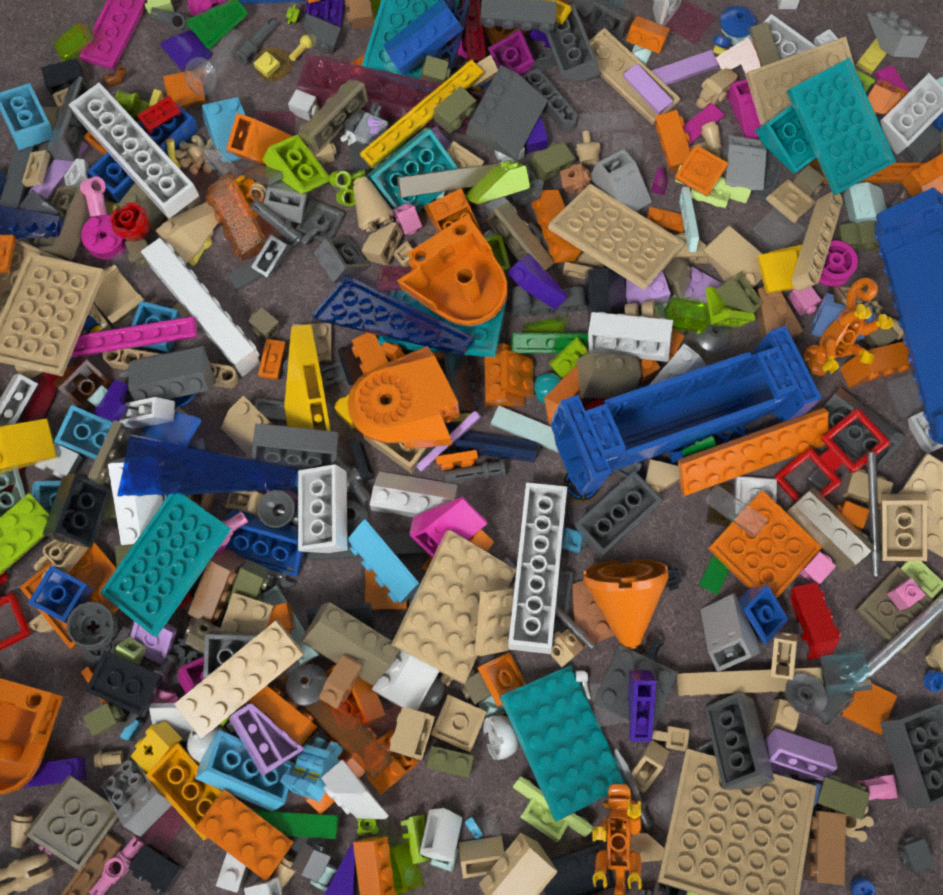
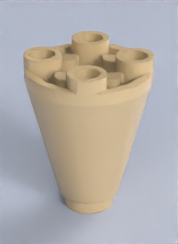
[353,177,395,233]

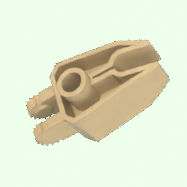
[696,68,738,108]
[34,540,88,578]

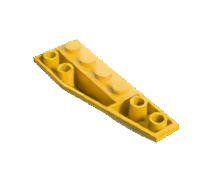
[284,324,331,431]

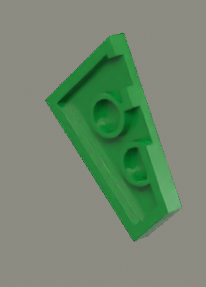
[184,0,248,50]

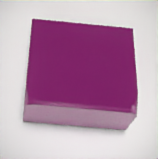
[651,168,668,195]

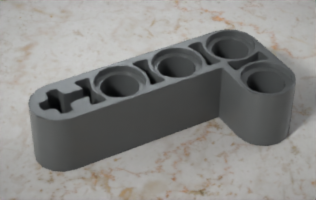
[521,69,577,132]
[510,286,587,318]

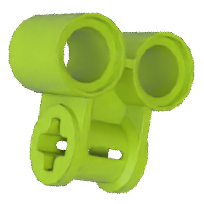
[115,90,149,124]
[329,170,366,207]

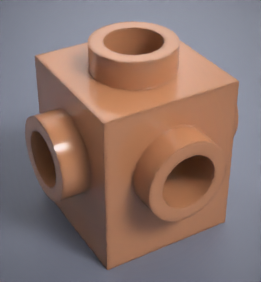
[560,164,591,194]

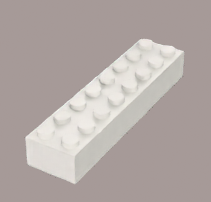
[69,83,199,219]
[141,238,260,377]
[508,483,567,654]

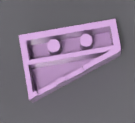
[229,703,304,777]
[765,728,837,781]

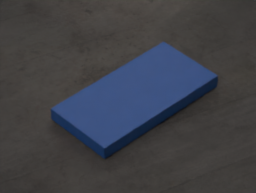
[136,412,202,456]

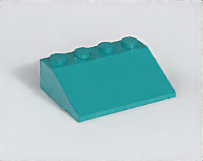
[755,103,816,174]
[367,128,458,212]

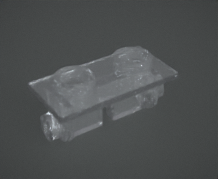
[203,145,241,184]

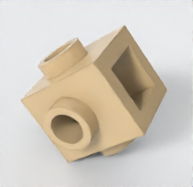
[551,629,584,667]

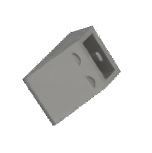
[867,11,928,58]
[722,135,766,190]
[591,149,652,212]
[264,180,308,223]
[700,593,763,672]
[101,757,171,836]

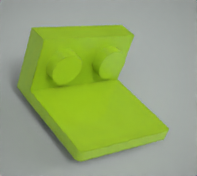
[705,287,755,327]

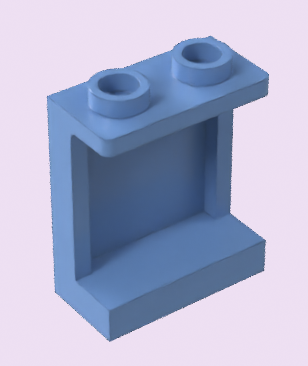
[811,293,875,344]

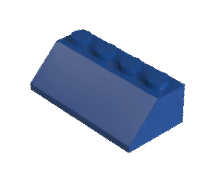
[383,0,463,76]
[224,509,306,577]

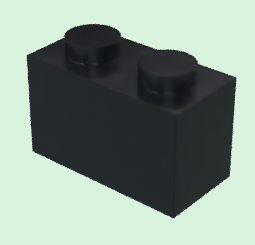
[41,58,86,96]
[128,843,185,894]

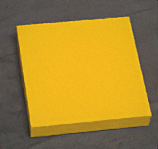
[757,249,798,294]

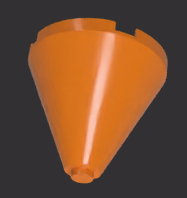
[583,559,669,649]

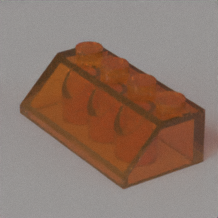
[206,172,266,262]

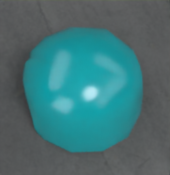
[534,373,561,404]

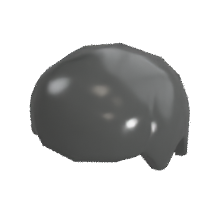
[420,676,445,709]

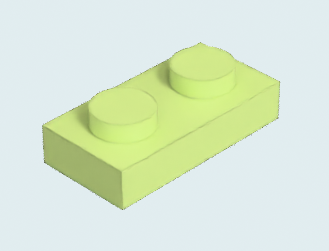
[900,561,943,598]

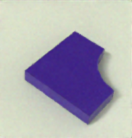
[93,380,129,423]

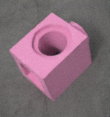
[392,202,422,235]
[788,286,821,316]
[800,552,836,585]
[887,578,925,611]

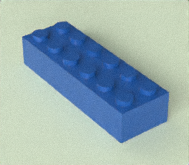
[87,97,198,203]

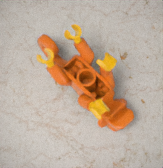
[804,277,893,377]
[592,784,642,895]

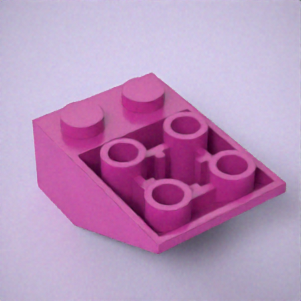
[727,79,760,139]
[409,497,487,557]

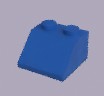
[28,566,95,624]
[738,585,788,644]

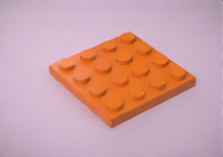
[707,490,823,599]
[19,541,119,650]

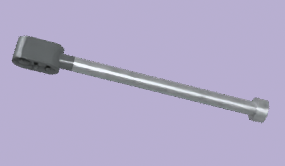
[815,594,943,725]

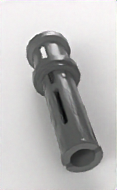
[233,17,278,65]
[249,198,303,246]
[444,458,506,483]

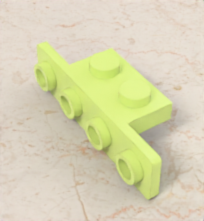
[675,165,751,208]
[513,777,593,842]

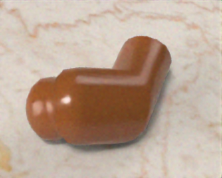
[103,66,127,87]

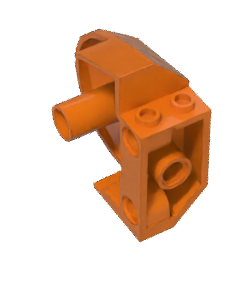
[397,214,508,326]
[348,346,460,449]
[0,678,63,795]

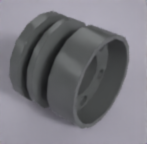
[66,602,119,651]

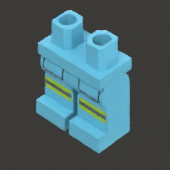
[280,737,343,802]

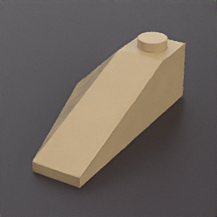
[156,195,233,263]

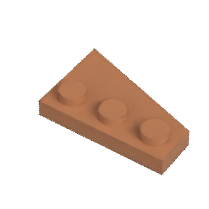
[572,580,615,648]

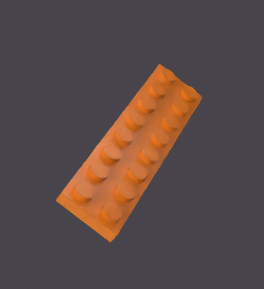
[678,408,828,496]

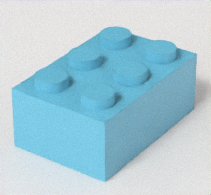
[0,83,53,150]

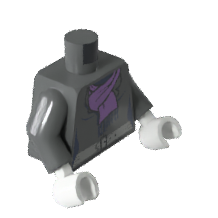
[341,103,395,161]

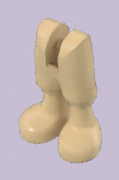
[0,853,54,895]

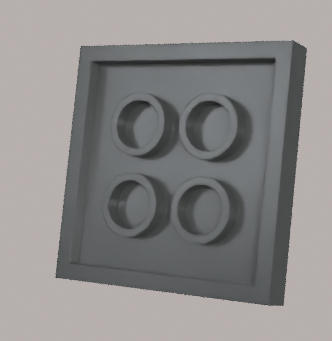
[593,644,677,730]

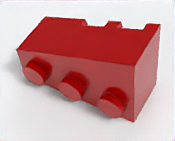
[789,582,841,660]

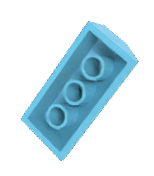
[348,519,420,605]
[195,730,295,812]

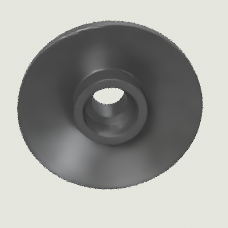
[695,316,733,352]
[286,664,328,706]
[785,674,827,716]

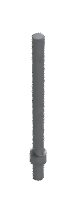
[867,452,882,576]
[503,557,597,650]

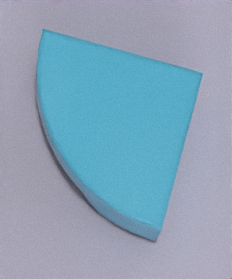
[465,816,483,840]

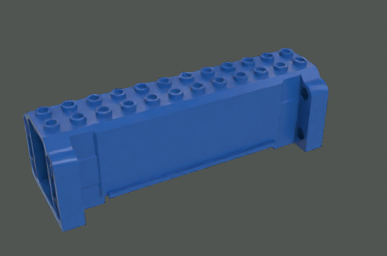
[874,187,943,445]
[551,326,822,495]

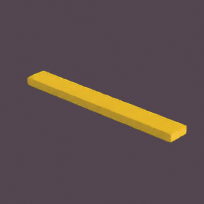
[360,59,484,169]

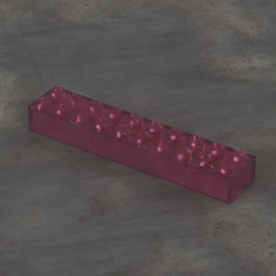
[297,54,485,135]

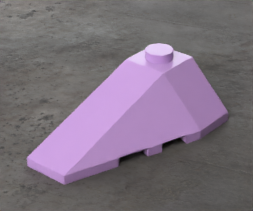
[625,272,670,310]

